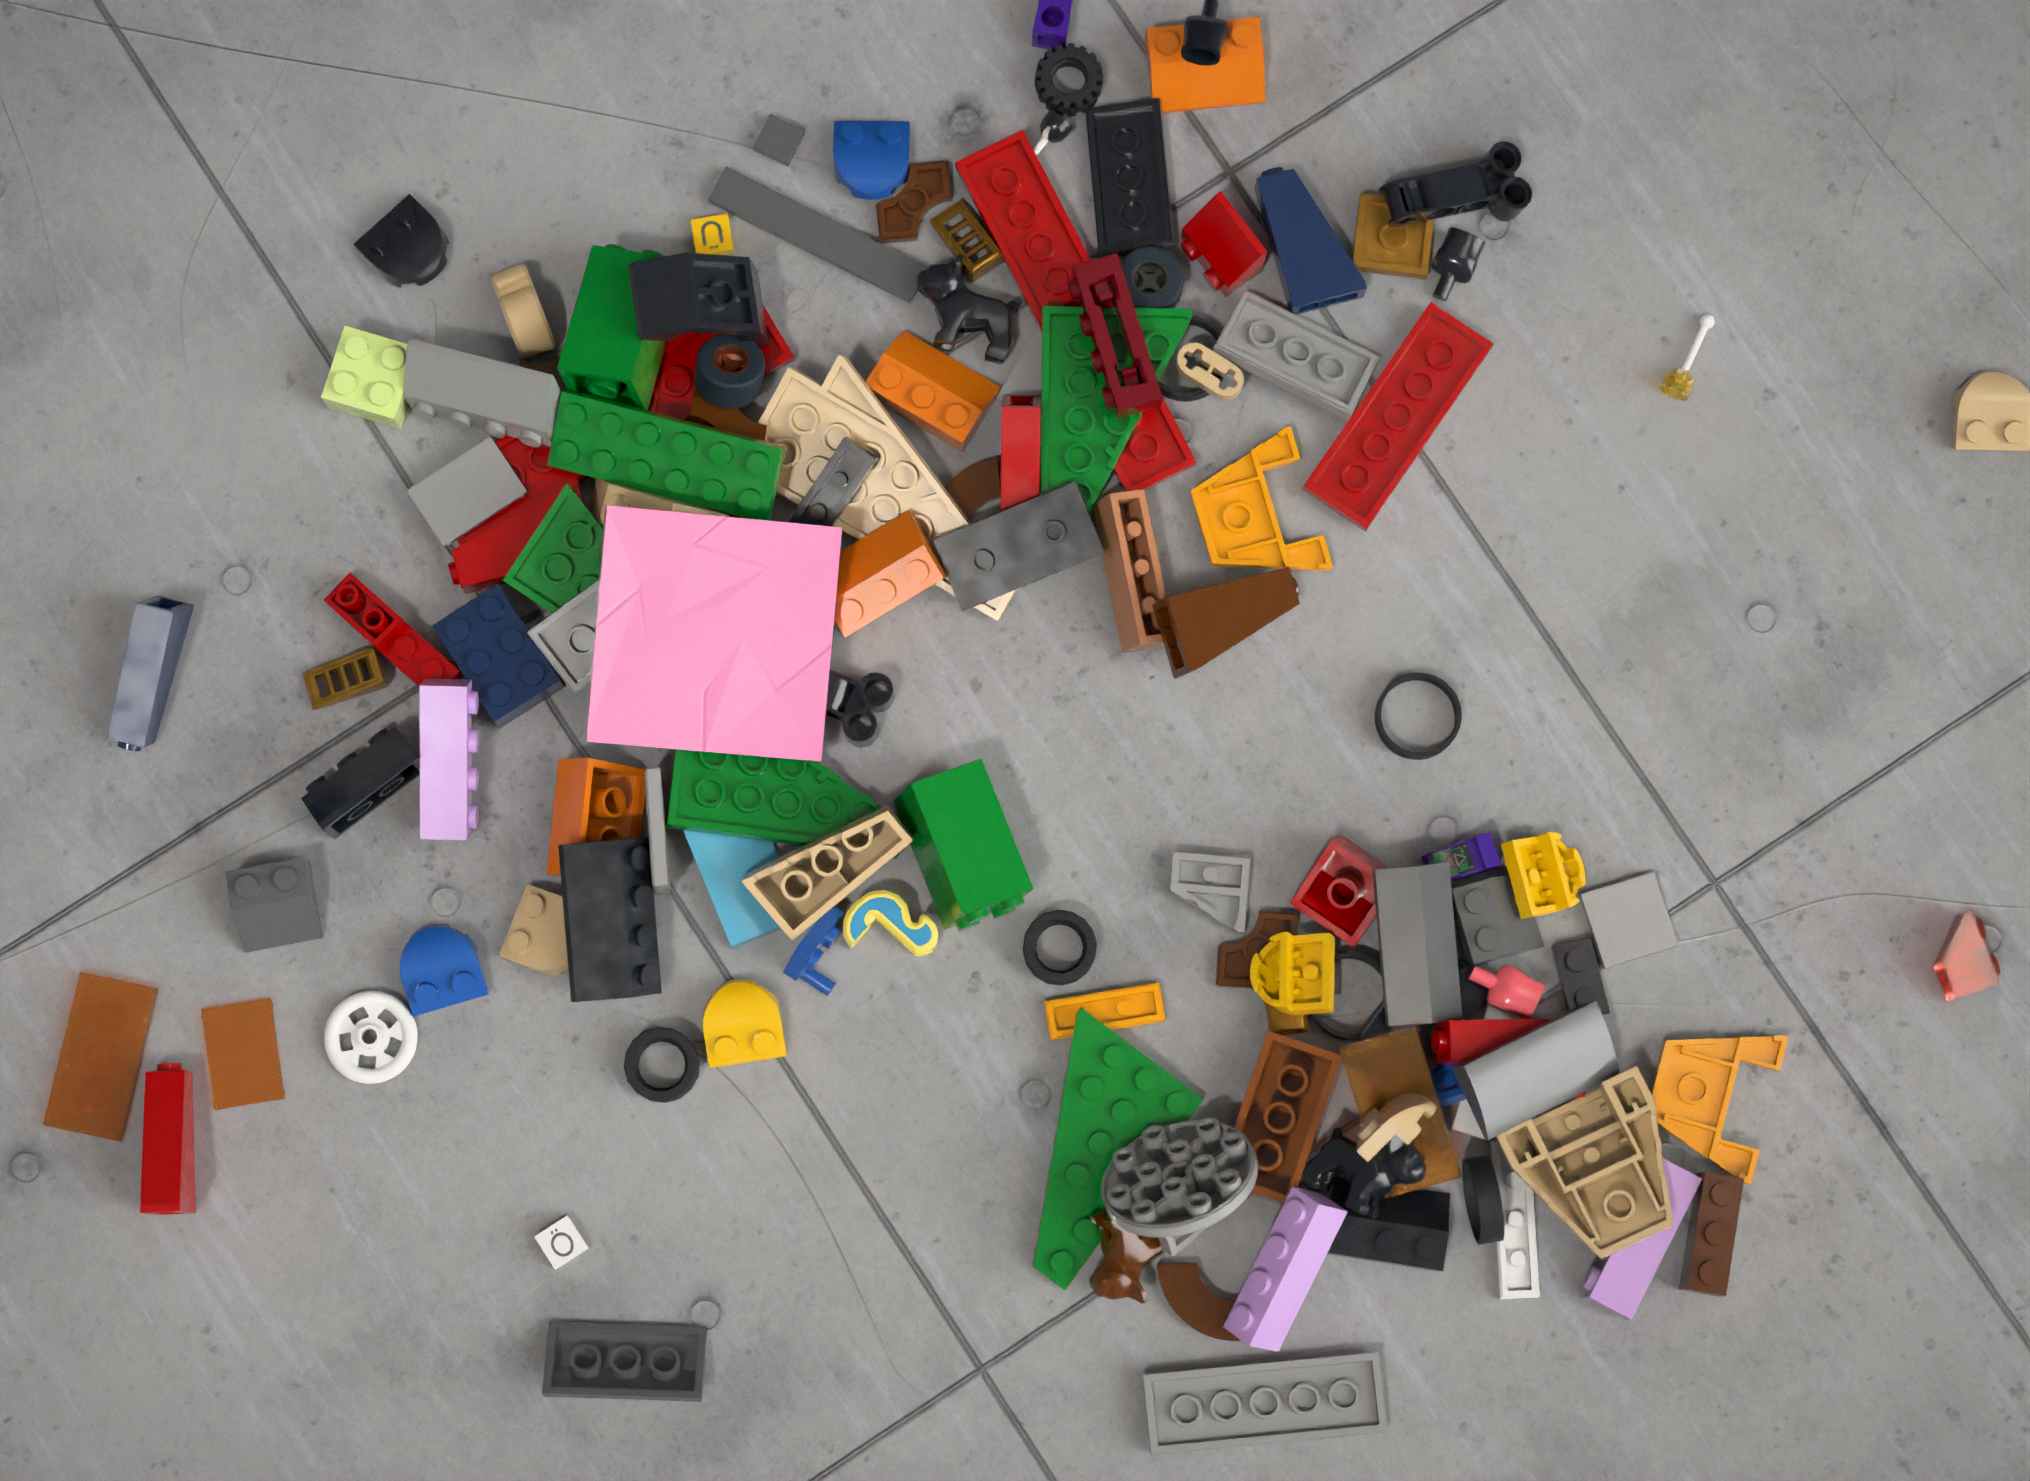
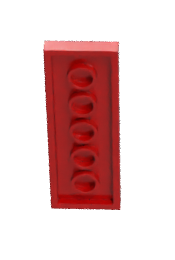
[1302,302,1494,532]

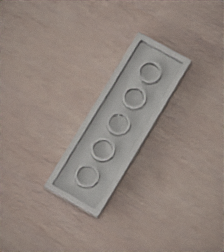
[1142,1352,1388,1455]

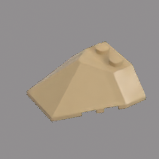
[1496,1066,1673,1259]

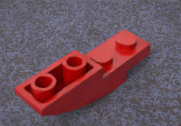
[324,572,464,687]

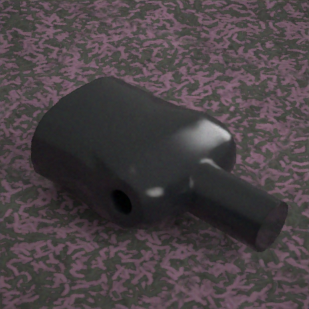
[1181,0,1228,66]
[1431,227,1485,301]

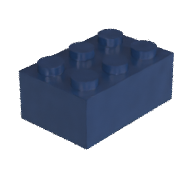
[432,584,565,729]

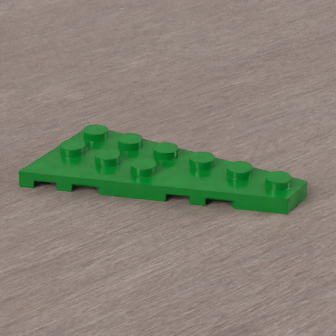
[503,483,604,613]

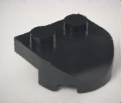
[353,194,450,288]

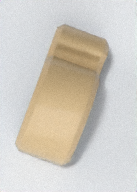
[491,263,557,360]

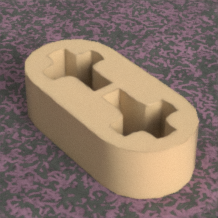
[1176,343,1244,401]

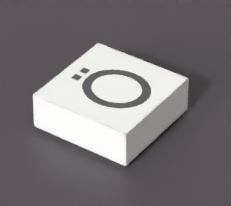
[534,1215,590,1270]

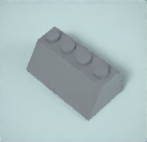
[403,338,561,447]

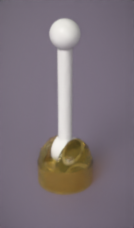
[1660,314,1715,401]

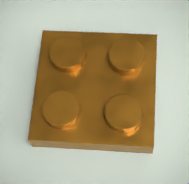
[1352,193,1434,280]

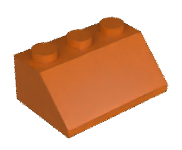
[1144,17,1266,114]
[866,330,1002,453]
[834,510,947,638]
[546,757,646,877]

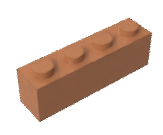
[1093,489,1166,653]

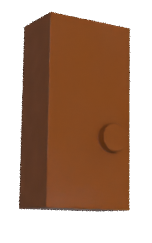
[1234,1031,1344,1205]

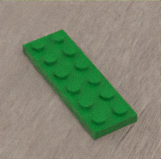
[547,389,785,521]

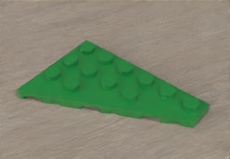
[1040,306,1192,513]
[666,749,901,859]
[1032,1008,1204,1290]

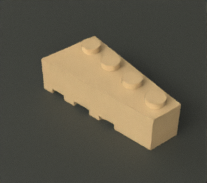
[741,805,913,941]

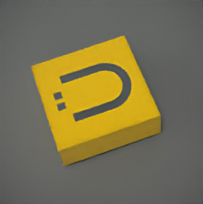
[690,213,735,255]

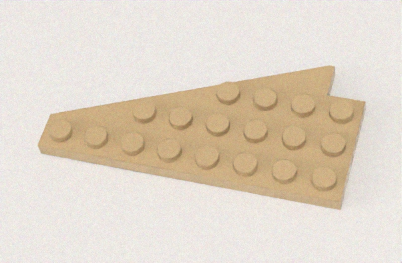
[758,354,1017,621]

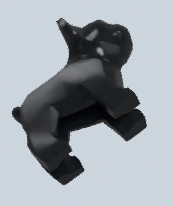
[917,255,1017,365]
[1301,1128,1426,1219]

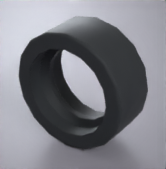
[1023,910,1097,986]
[624,1027,700,1103]

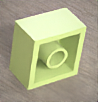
[321,326,409,429]

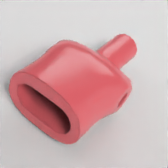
[1468,965,1545,1019]

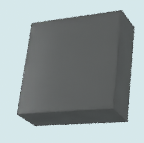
[754,114,805,166]

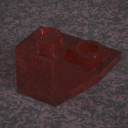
[1933,910,2000,1002]

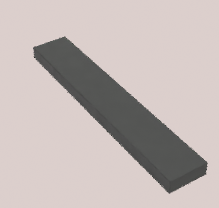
[708,167,928,304]

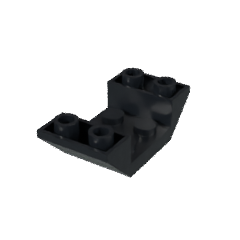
[628,253,769,347]

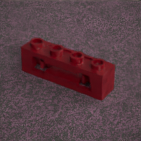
[1067,253,1163,419]

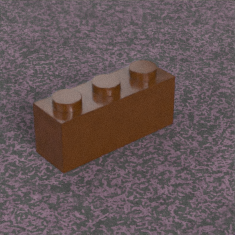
[1679,1171,1744,1297]

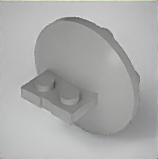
[1101,1117,1258,1256]

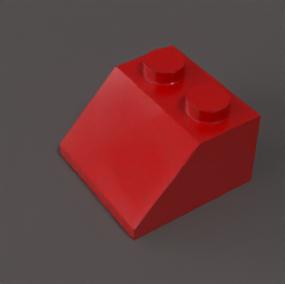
[1180,191,1267,297]
[1290,834,1389,947]

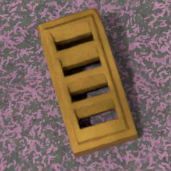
[930,200,1004,283]
[302,647,388,711]

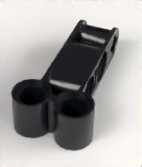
[1378,141,1532,227]
[826,670,895,748]

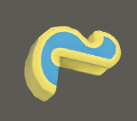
[843,890,939,956]

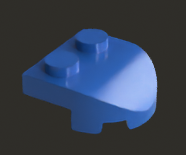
[833,121,910,200]
[400,924,489,1017]

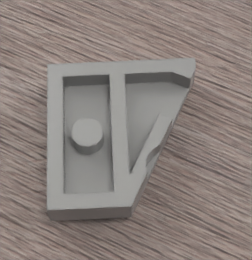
[1169,851,1251,934]

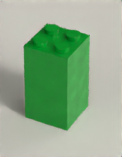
[557,244,667,410]
[893,758,1034,932]

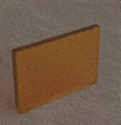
[201,998,285,1110]

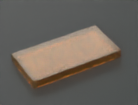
[43,972,159,1142]
[1339,1026,1461,1198]

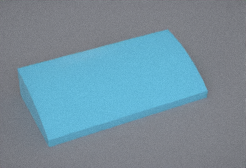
[683,830,781,949]

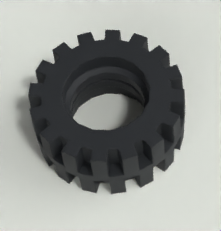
[1035,43,1103,117]

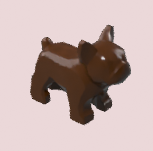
[1089,1208,1164,1304]

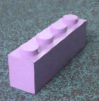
[419,679,479,840]
[1583,1158,1702,1320]
[1223,1186,1348,1352]

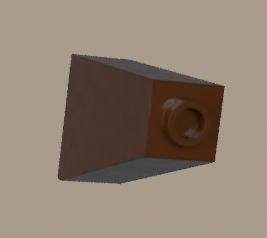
[1152,567,1300,679]

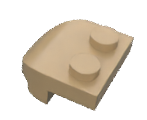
[1951,370,2030,451]
[498,884,568,976]
[1356,1093,1437,1162]

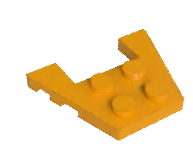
[1190,426,1333,571]
[1650,1035,1789,1185]

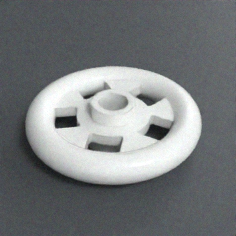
[324,990,418,1084]

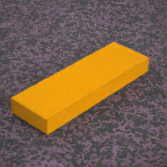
[1044,982,1166,1041]

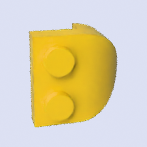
[1501,832,1586,919]
[1250,931,1335,1015]
[703,979,787,1068]

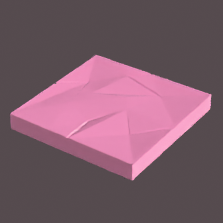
[585,505,842,762]

